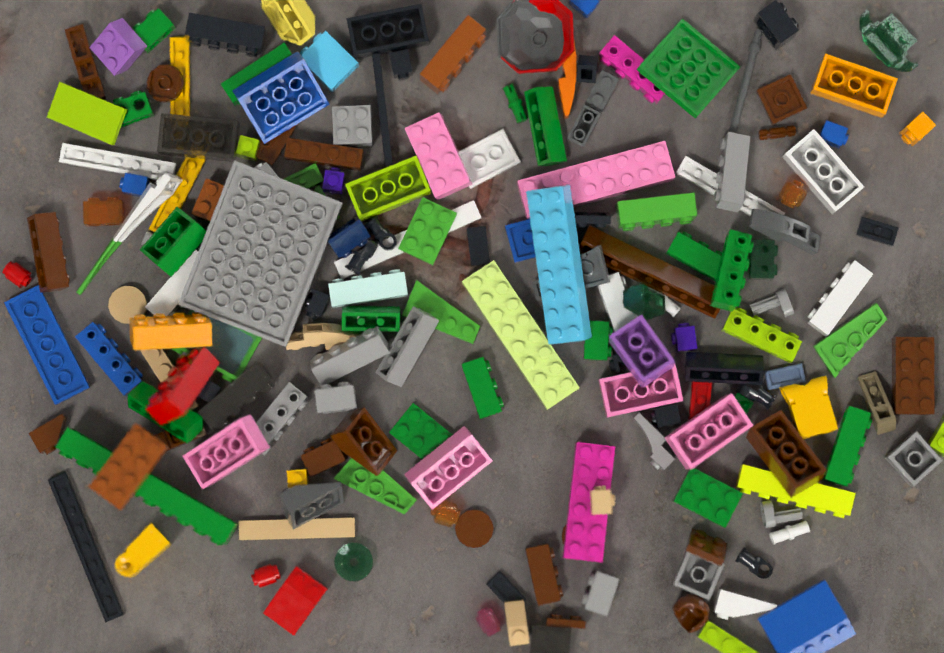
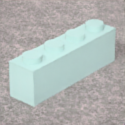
[328,269,408,308]

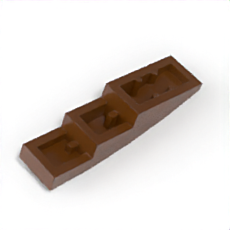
[65,24,106,100]

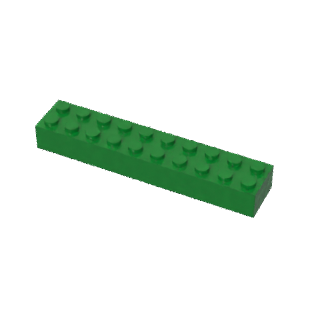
[55,427,239,546]

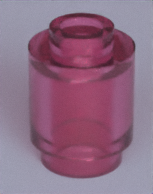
[475,607,502,637]

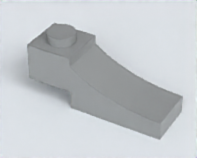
[633,413,675,470]

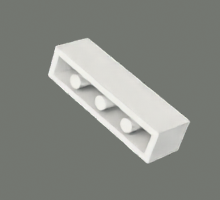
[145,249,198,316]
[807,260,873,337]
[598,272,638,332]

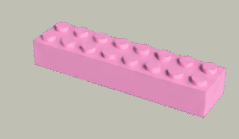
[517,141,675,220]

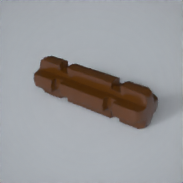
[758,125,796,140]

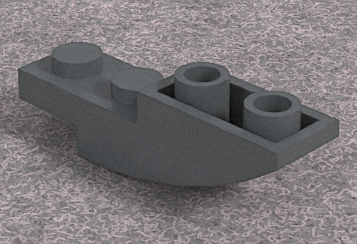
[567,70,619,147]
[749,209,820,255]

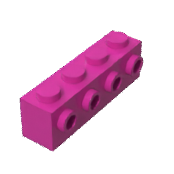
[599,35,665,104]

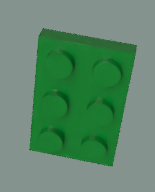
[389,403,452,460]

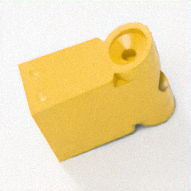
[779,375,838,439]
[115,524,172,578]

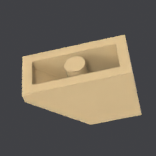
[504,600,529,646]

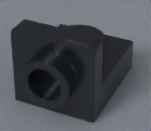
[609,354,625,375]

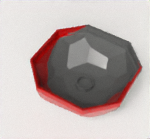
[496,0,575,74]

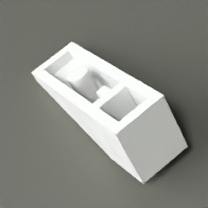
[713,589,777,620]

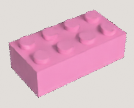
[405,112,473,200]
[598,364,683,418]
[664,393,753,470]
[183,415,270,489]
[404,426,492,509]

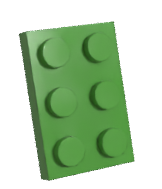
[398,197,457,265]

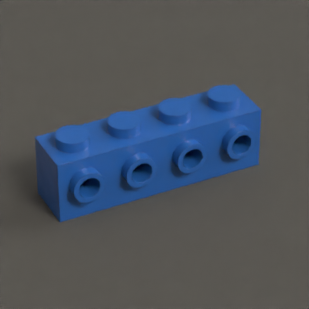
[75,322,144,397]

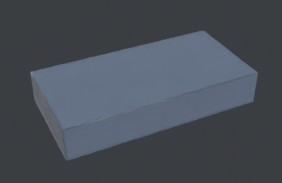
[764,363,806,390]

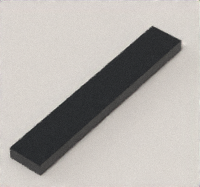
[372,53,393,168]

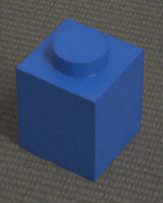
[569,0,599,19]
[819,120,849,149]
[120,173,150,197]

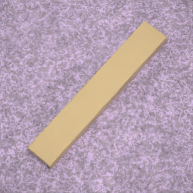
[239,518,355,540]

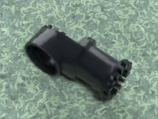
[364,215,397,251]
[345,239,379,275]
[736,384,777,410]
[735,547,773,579]

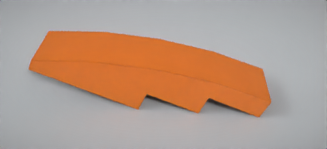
[558,41,576,119]

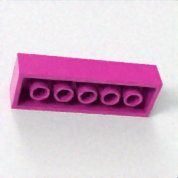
[562,442,615,563]

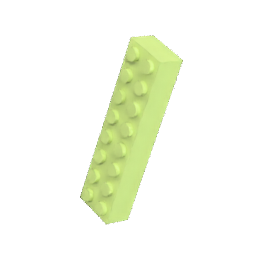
[462,260,580,410]

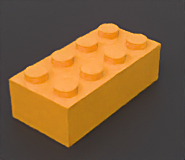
[810,54,898,118]
[129,312,212,350]

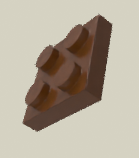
[756,74,807,125]
[686,528,728,566]

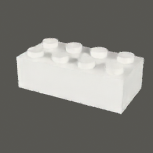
[783,129,864,214]

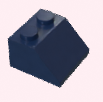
[328,216,371,258]

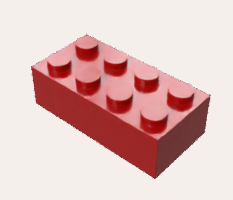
[145,346,220,425]

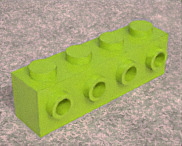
[721,307,802,363]

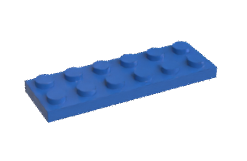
[4,285,91,405]

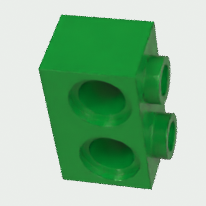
[112,91,154,128]

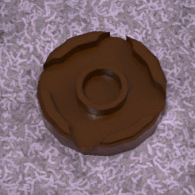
[147,64,184,103]
[455,510,494,548]

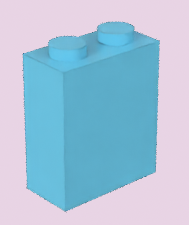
[300,31,359,93]

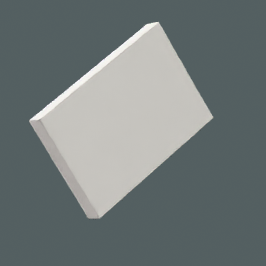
[459,129,521,189]

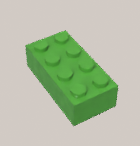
[615,193,697,231]

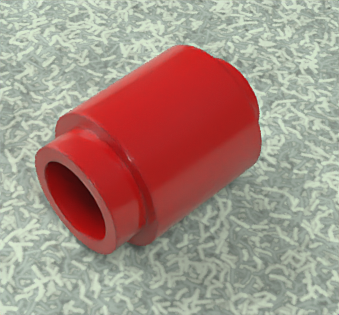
[2,261,32,288]
[251,564,281,588]

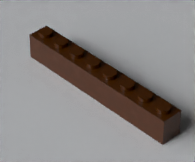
[579,226,720,319]

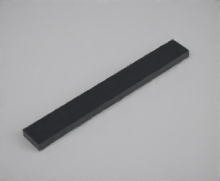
[48,472,124,623]

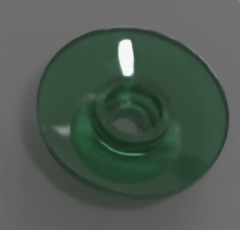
[334,543,373,582]

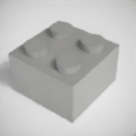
[332,105,373,147]
[314,382,358,415]
[884,432,943,487]
[672,551,724,600]
[581,571,619,616]

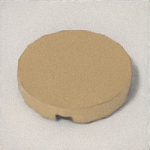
[108,286,147,324]

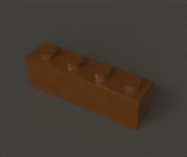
[284,138,364,171]
[27,212,70,293]

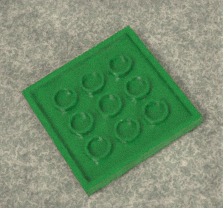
[637,19,740,119]

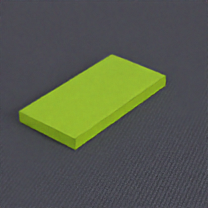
[47,82,127,145]

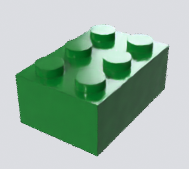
[140,207,206,277]
[672,468,743,528]

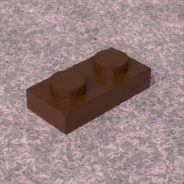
[546,614,586,629]

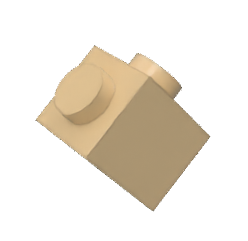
[590,486,615,515]

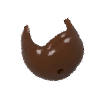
[672,594,709,633]

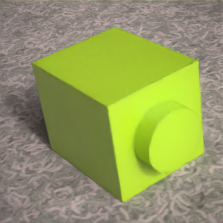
[236,135,260,161]

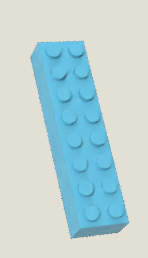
[526,185,592,345]

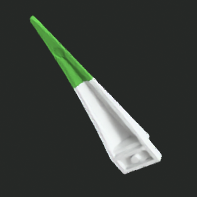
[76,173,183,295]

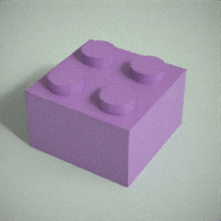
[90,18,147,76]

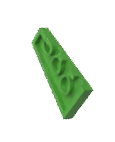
[402,280,480,344]
[813,303,887,378]
[333,458,417,515]

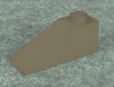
[858,371,896,435]

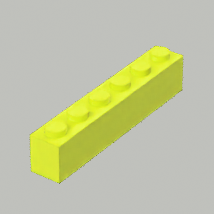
[736,465,856,518]

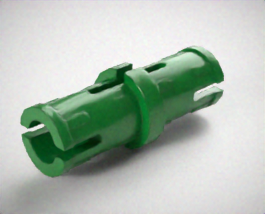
[503,84,528,124]

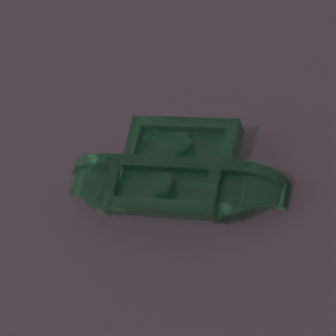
[859,10,919,72]

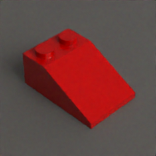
[263,566,328,636]

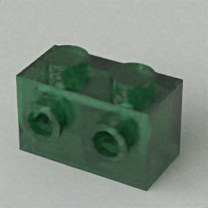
[749,240,778,280]
[623,283,666,320]

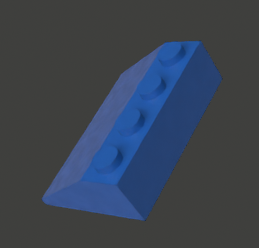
[232,51,330,144]
[757,580,856,653]

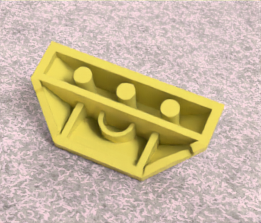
[261,0,315,46]

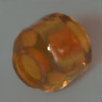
[779,179,807,209]
[430,500,460,527]

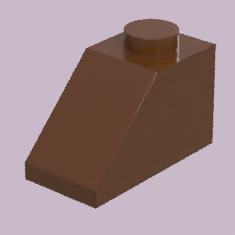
[29,414,67,455]

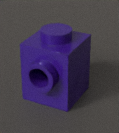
[322,168,345,194]
[671,323,697,352]

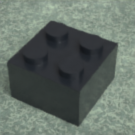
[753,0,799,50]

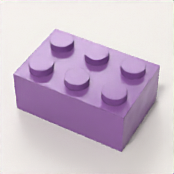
[609,315,675,388]

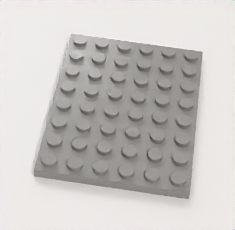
[178,160,343,347]

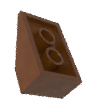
[330,407,398,476]

